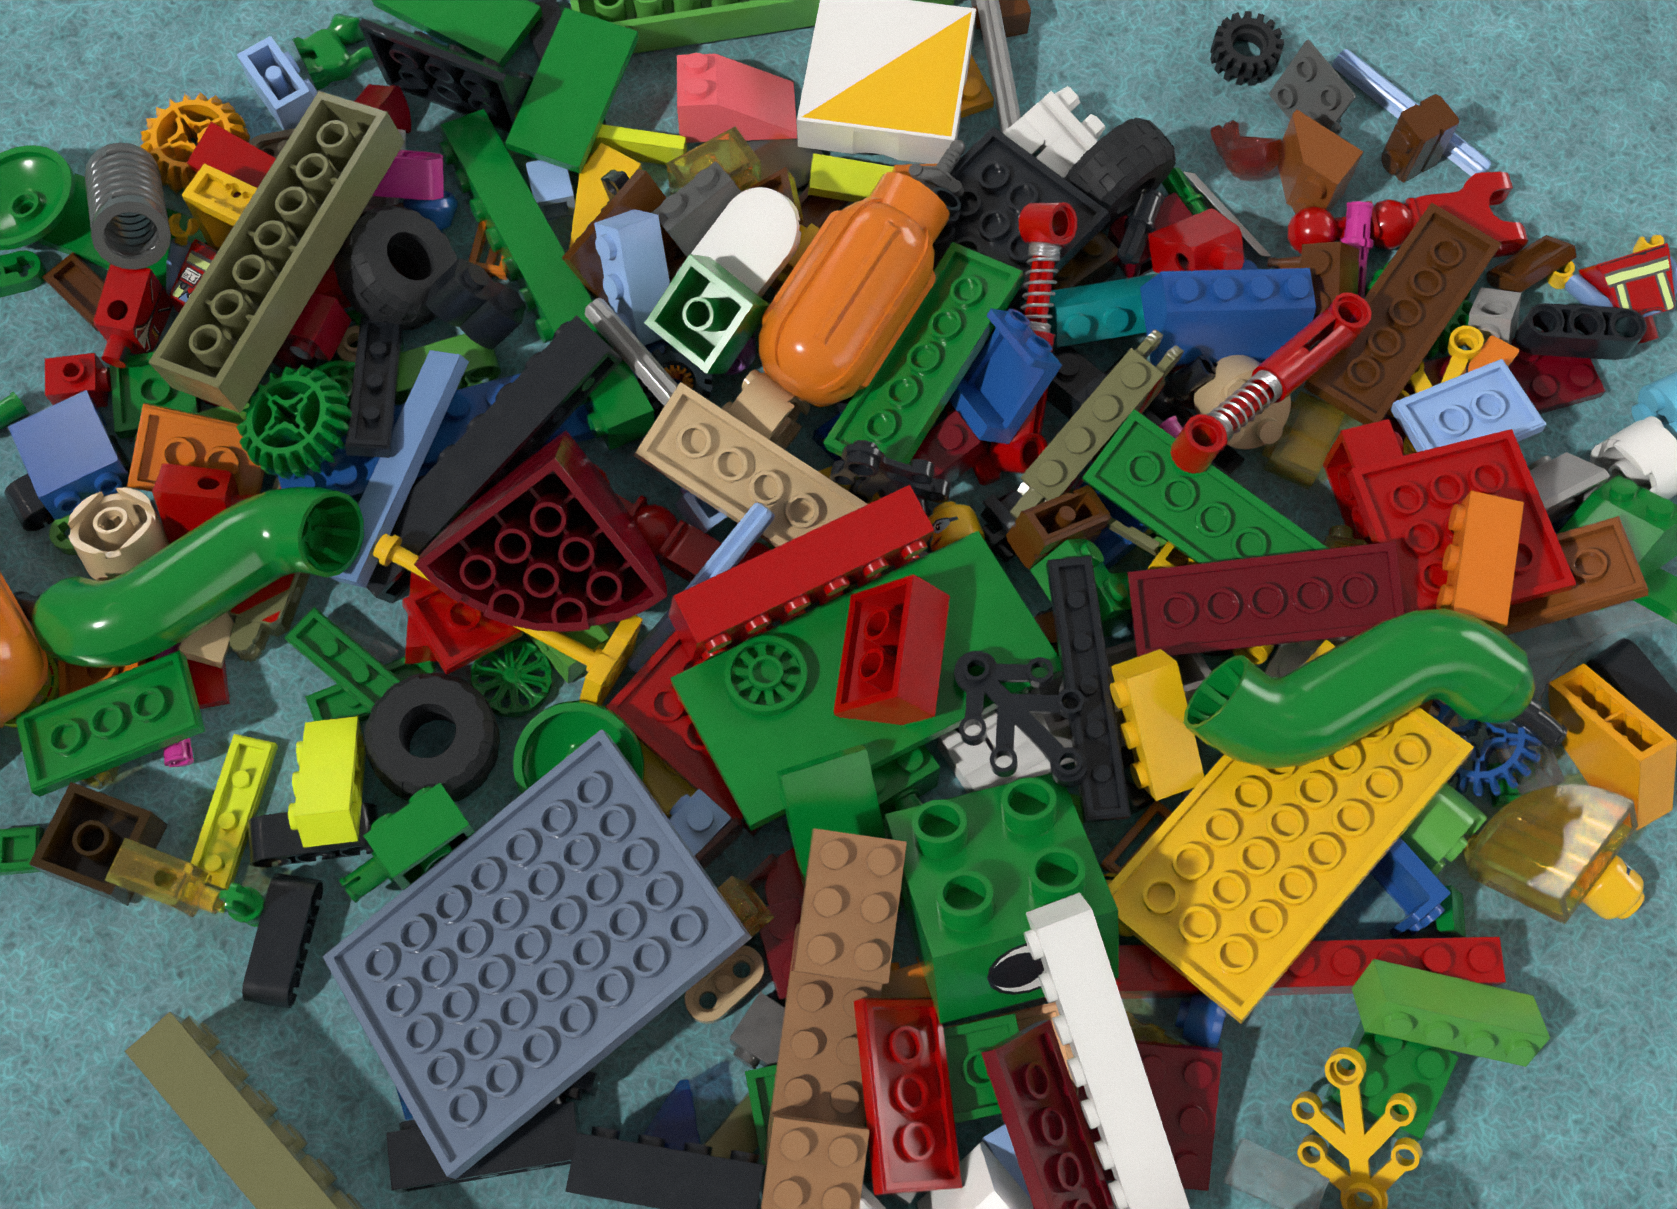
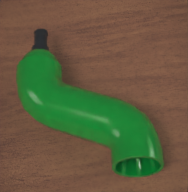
[13,487,364,668]
[1183,609,1568,768]

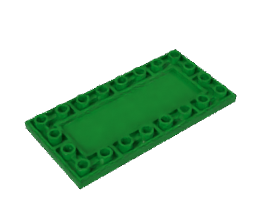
[671,531,1062,831]

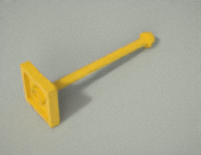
[373,533,643,706]

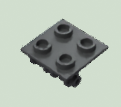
[1269,39,1357,135]

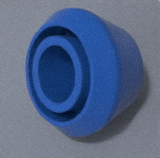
[403,190,458,233]
[1175,993,1227,1048]

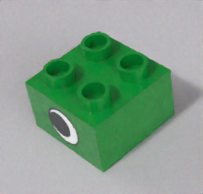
[885,773,1119,1024]

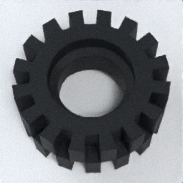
[1210,11,1284,86]

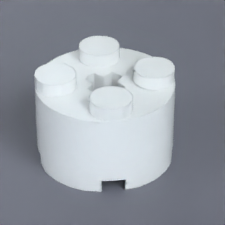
[1590,416,1677,500]

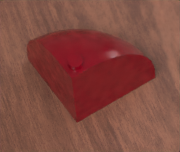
[414,430,667,632]

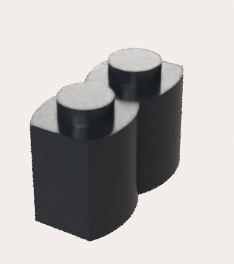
[426,258,526,350]

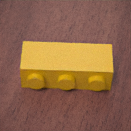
[1110,649,1204,801]

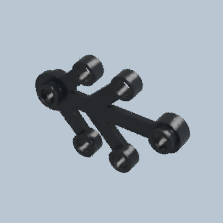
[830,440,951,518]
[954,651,1087,788]

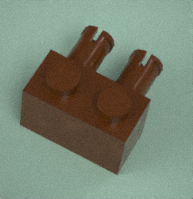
[1267,241,1359,320]

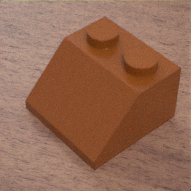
[1276,109,1363,213]

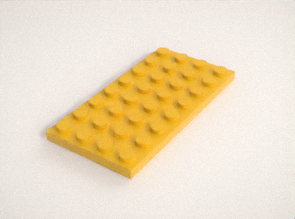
[1108,639,1474,1024]

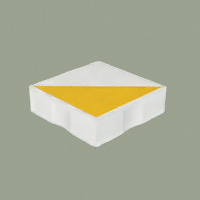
[797,0,976,164]

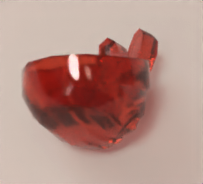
[1210,120,1283,181]

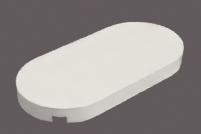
[676,187,801,297]

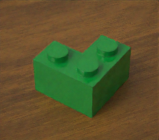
[1030,539,1133,637]

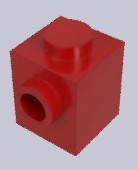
[45,353,112,407]

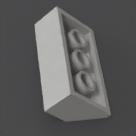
[1528,452,1610,523]

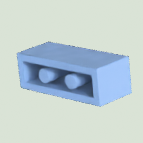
[594,209,670,346]

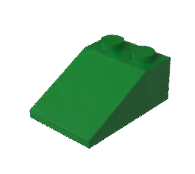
[1557,475,1677,611]

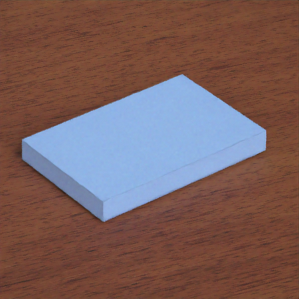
[1390,359,1546,452]

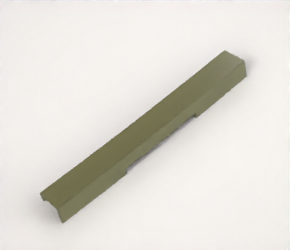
[1105,517,1160,556]

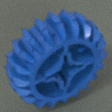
[1428,699,1542,798]

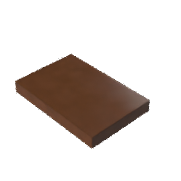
[562,169,676,305]

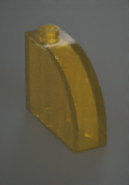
[1464,785,1638,924]

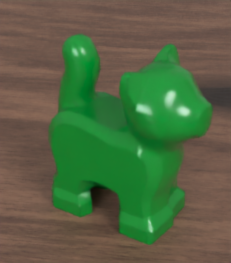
[292,13,374,90]

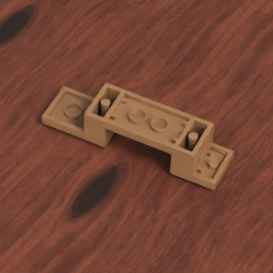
[760,829,907,1209]

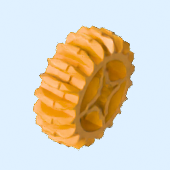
[140,92,250,193]

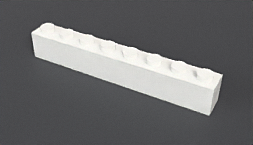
[1024,893,1190,1209]

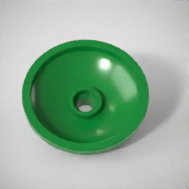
[0,145,75,250]
[513,701,644,794]

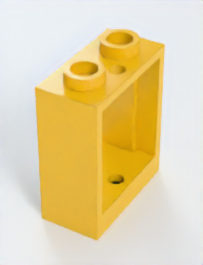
[182,163,257,251]

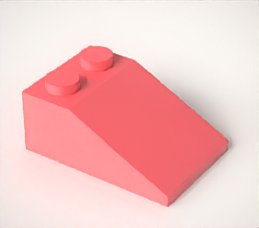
[677,53,797,143]

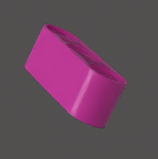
[372,150,444,200]

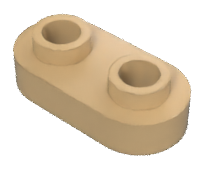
[685,945,764,1024]

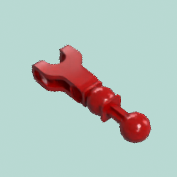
[1287,172,1528,258]
[594,464,771,582]

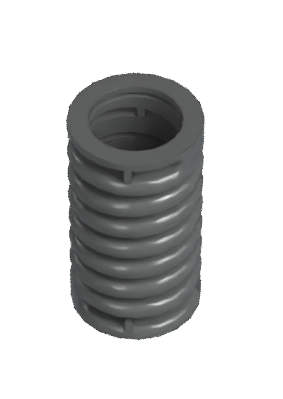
[85,142,171,270]

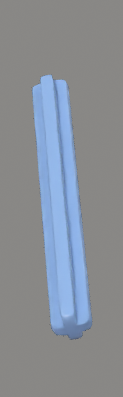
[1332,49,1492,176]
[627,502,775,673]

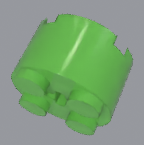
[1400,782,1488,876]

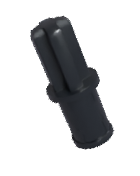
[1117,188,1165,265]

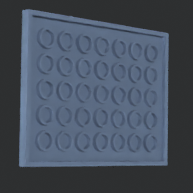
[322,729,752,1179]

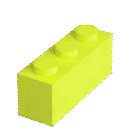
[288,716,366,848]

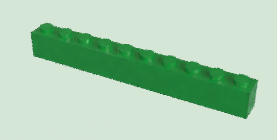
[438,109,654,451]

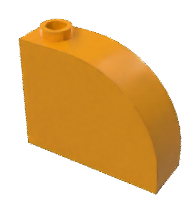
[1548,663,1677,830]

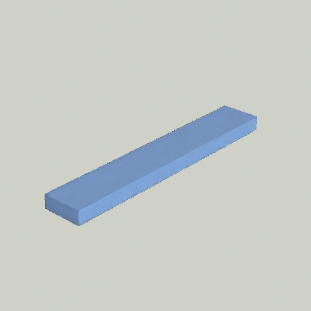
[330,350,469,588]

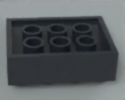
[359,18,534,133]

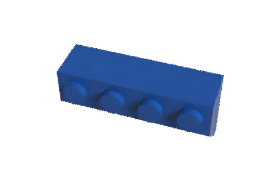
[1140,268,1316,367]

